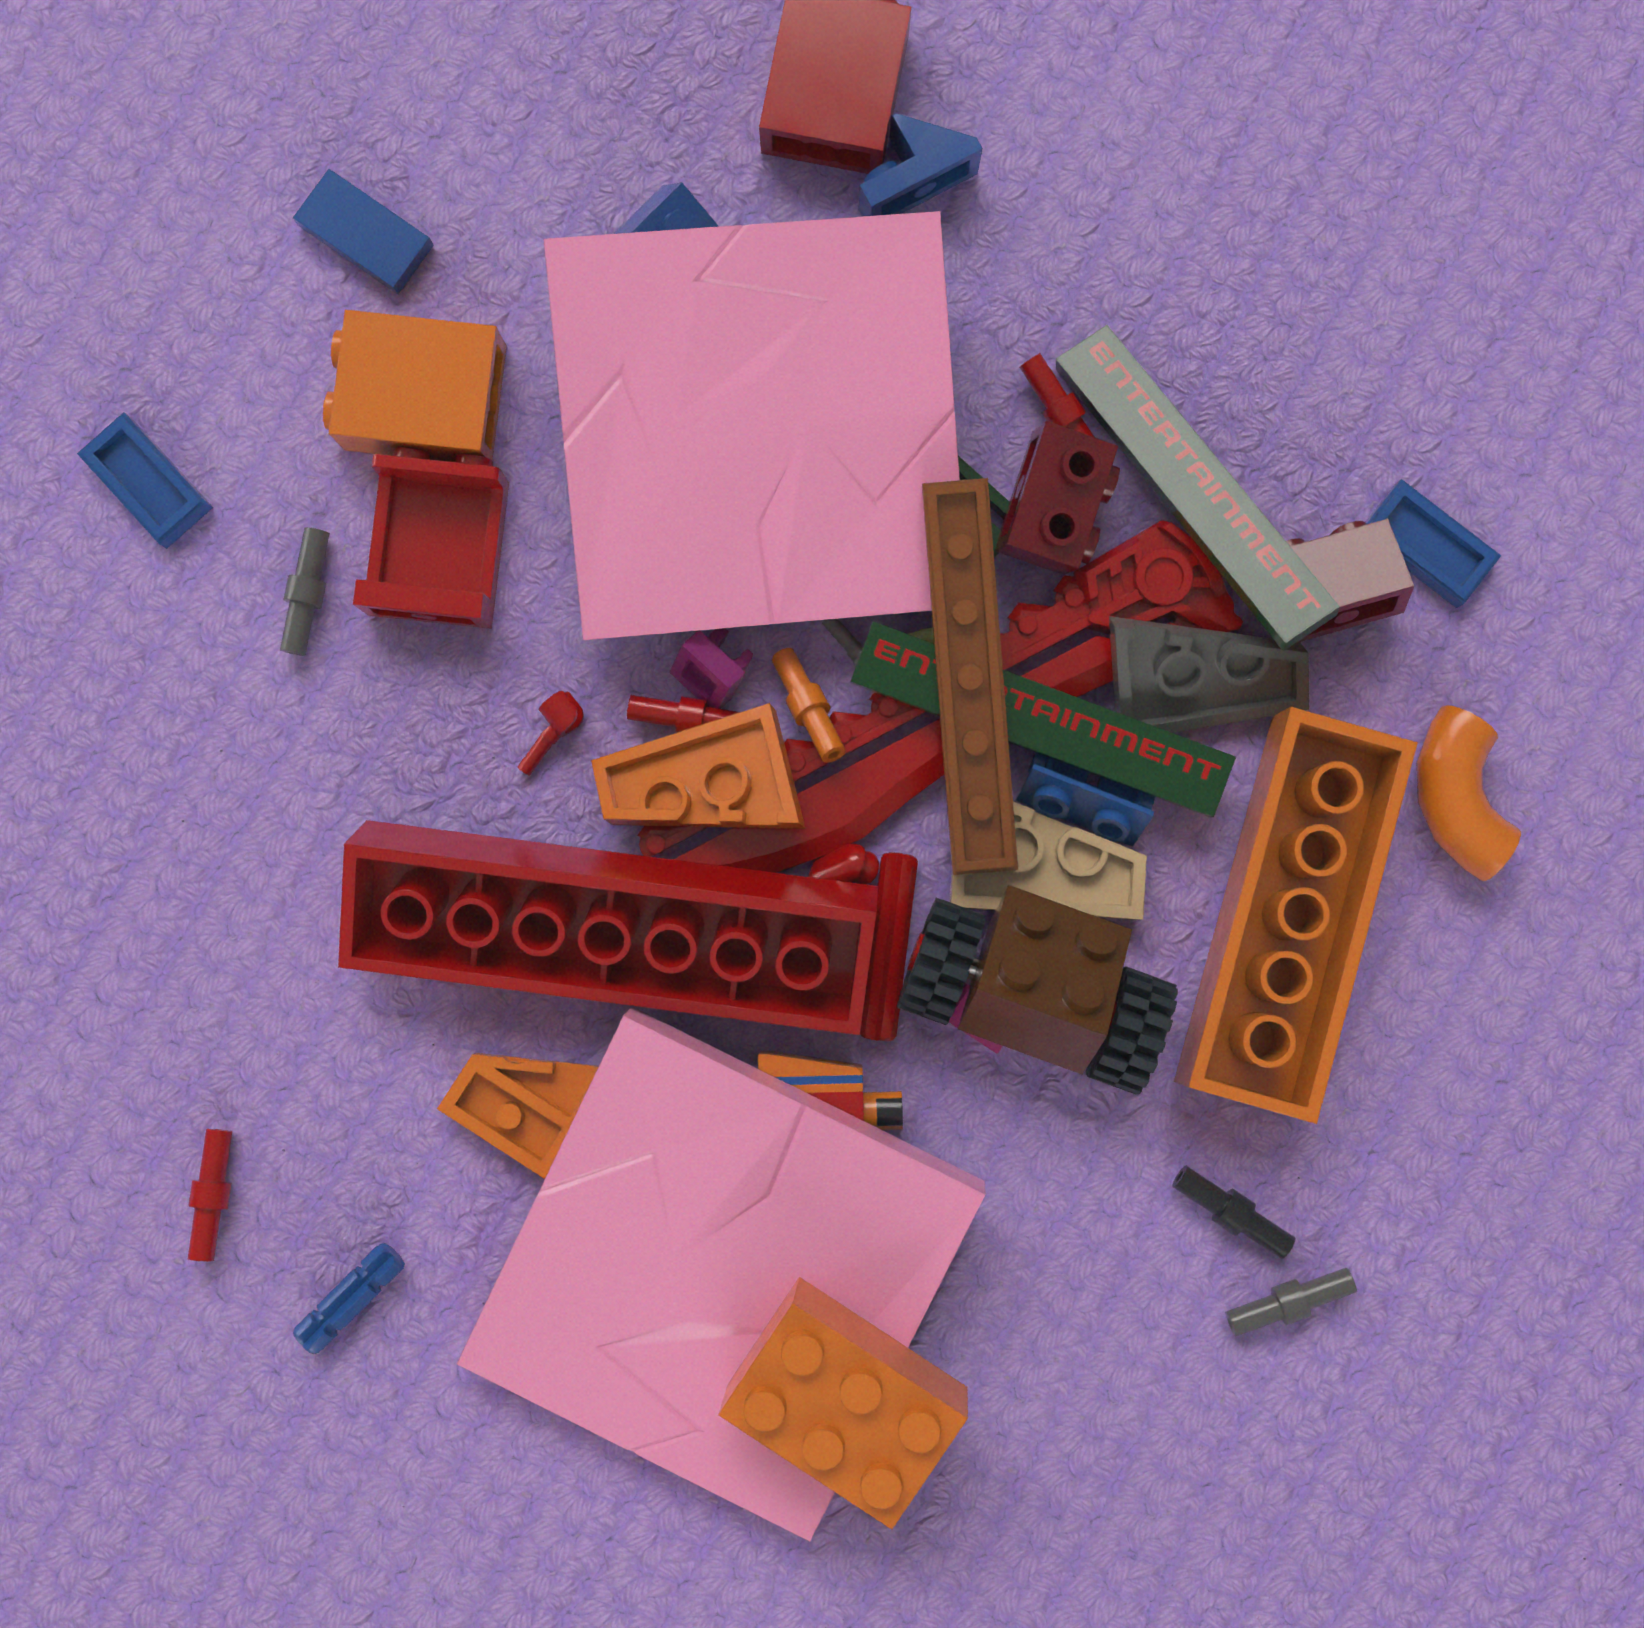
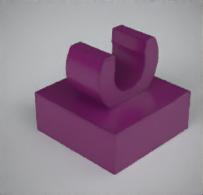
[669,628,753,709]

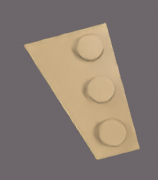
[950,801,1147,920]

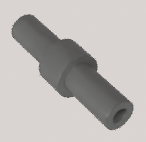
[280,527,330,656]
[1225,1268,1357,1337]

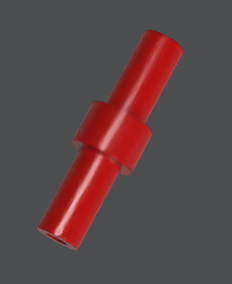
[1019,353,1094,437]
[627,695,740,733]
[187,1129,232,1262]

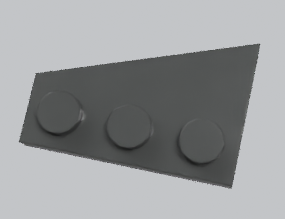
[1109,616,1309,733]

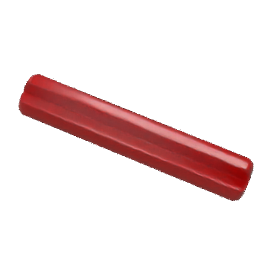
[860,852,918,1042]

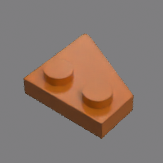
[437,1053,599,1179]

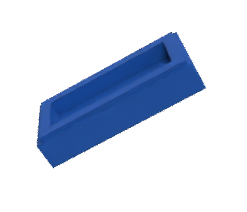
[293,169,434,294]
[77,412,213,549]
[1366,479,1501,608]

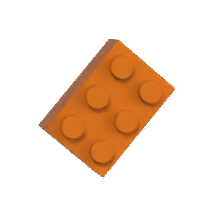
[718,1277,968,1530]

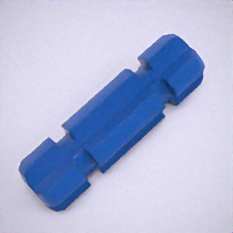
[293,1243,405,1354]

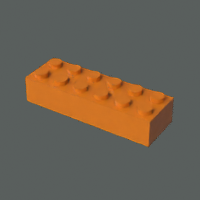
[1174,707,1418,1124]

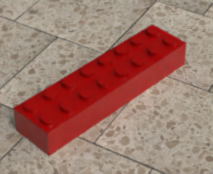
[338,820,878,1035]

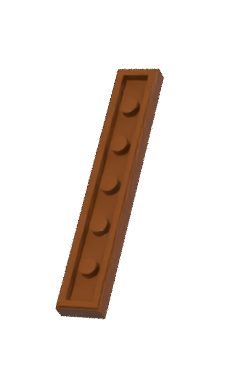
[922,478,1018,875]

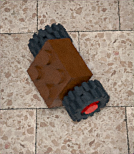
[897,885,1178,1095]

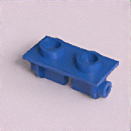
[1016,752,1155,847]

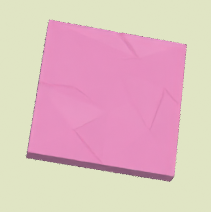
[544,211,960,640]
[457,1007,986,1541]

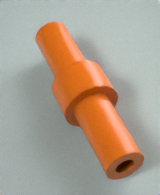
[771,648,846,763]

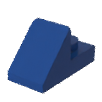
[858,113,983,217]

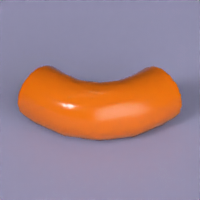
[1416,705,1521,881]

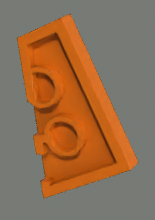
[591,703,805,829]

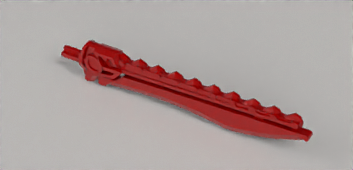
[637,520,1243,873]

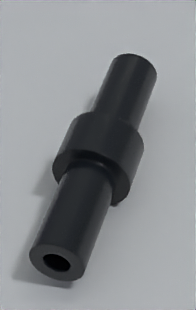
[1172,1165,1296,1259]

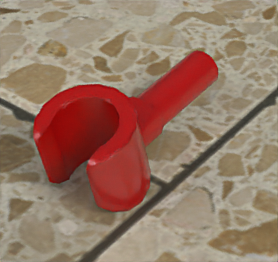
[517,691,584,776]

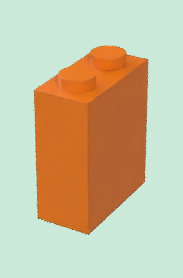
[323,310,507,462]

